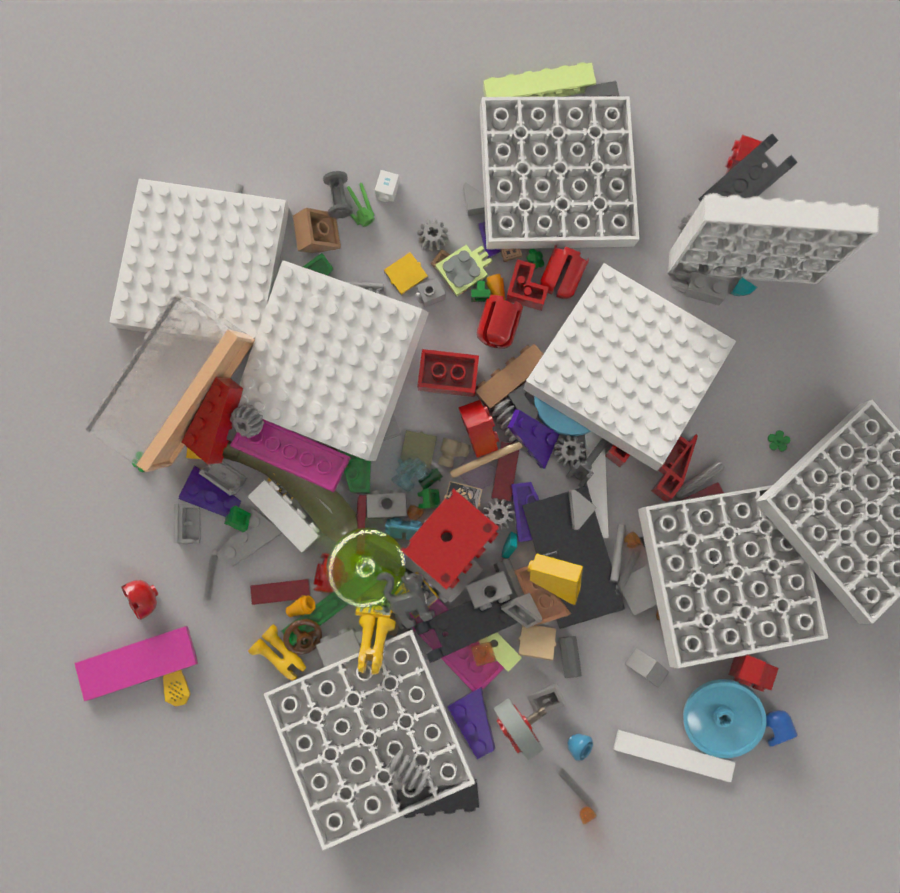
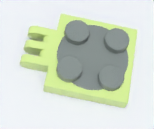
[435,245,493,297]

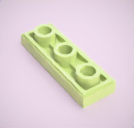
[479,633,522,672]

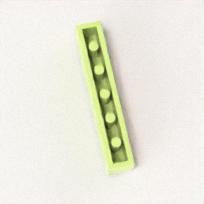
[483,62,596,97]

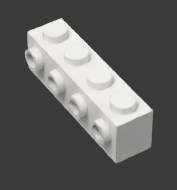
[247,480,321,552]

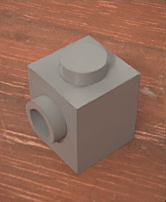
[415,277,445,308]

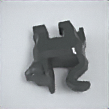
[377,572,435,630]

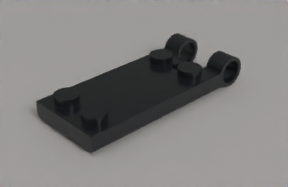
[698,133,798,202]
[414,589,518,663]

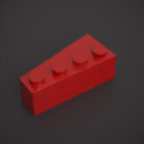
[181,377,244,464]

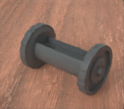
[323,171,353,219]

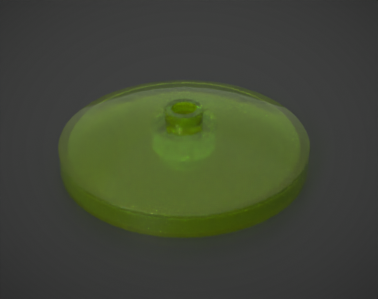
[326,528,405,607]

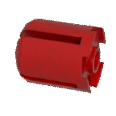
[540,245,589,299]
[477,295,523,349]

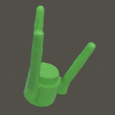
[347,183,375,227]

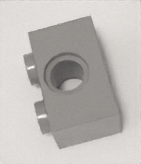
[367,489,407,519]
[466,571,513,611]

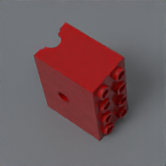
[401,489,499,590]

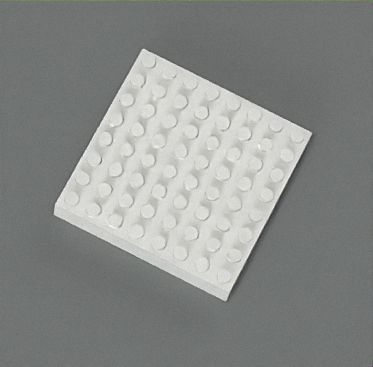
[480,96,639,249]
[109,179,289,348]
[668,194,879,284]
[238,260,429,461]
[523,263,736,471]
[755,400,900,624]
[638,485,828,668]
[264,630,475,850]

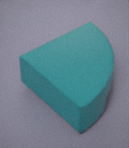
[730,277,758,296]
[501,532,517,559]

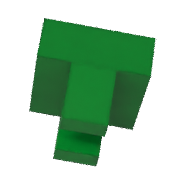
[471,281,490,302]
[417,489,440,509]
[224,506,251,532]

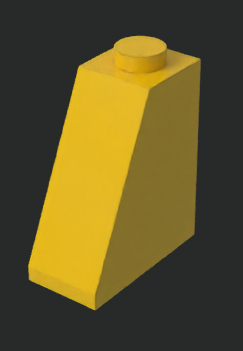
[528,554,583,605]

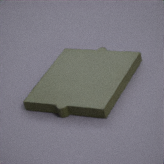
[399,430,437,469]

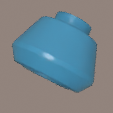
[567,734,593,761]

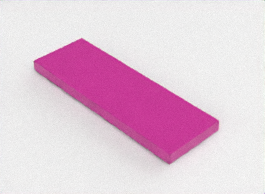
[230,419,350,493]
[410,599,504,691]
[74,626,198,701]

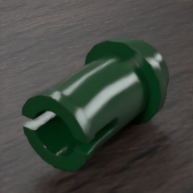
[418,468,443,489]

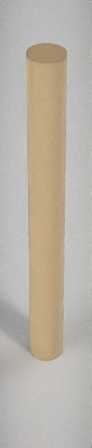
[450,441,523,478]

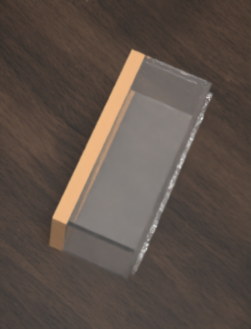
[86,294,255,472]

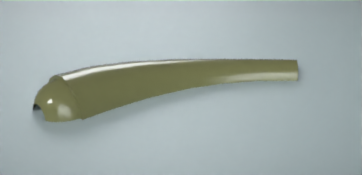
[222,441,357,542]

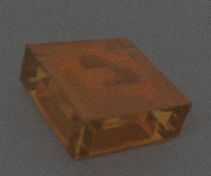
[471,641,496,666]

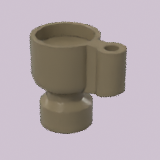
[438,438,470,468]

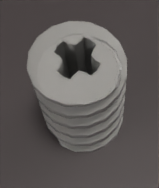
[491,399,517,443]
[387,749,431,796]

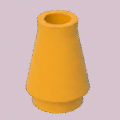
[486,273,506,300]
[286,595,315,618]

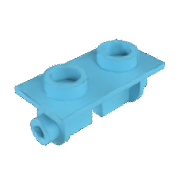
[385,517,424,540]

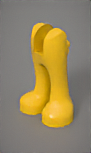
[358,615,396,674]
[248,624,306,681]

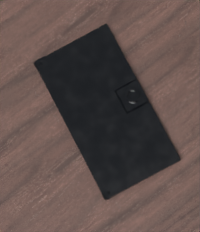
[522,486,625,629]

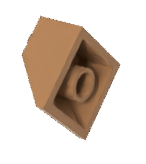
[293,208,341,253]

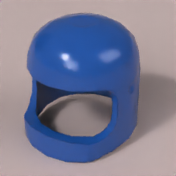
[766,710,798,747]

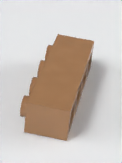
[475,343,544,412]

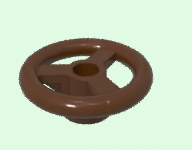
[283,619,322,655]

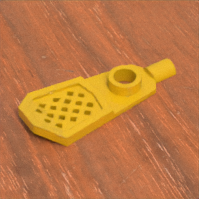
[163,670,191,707]

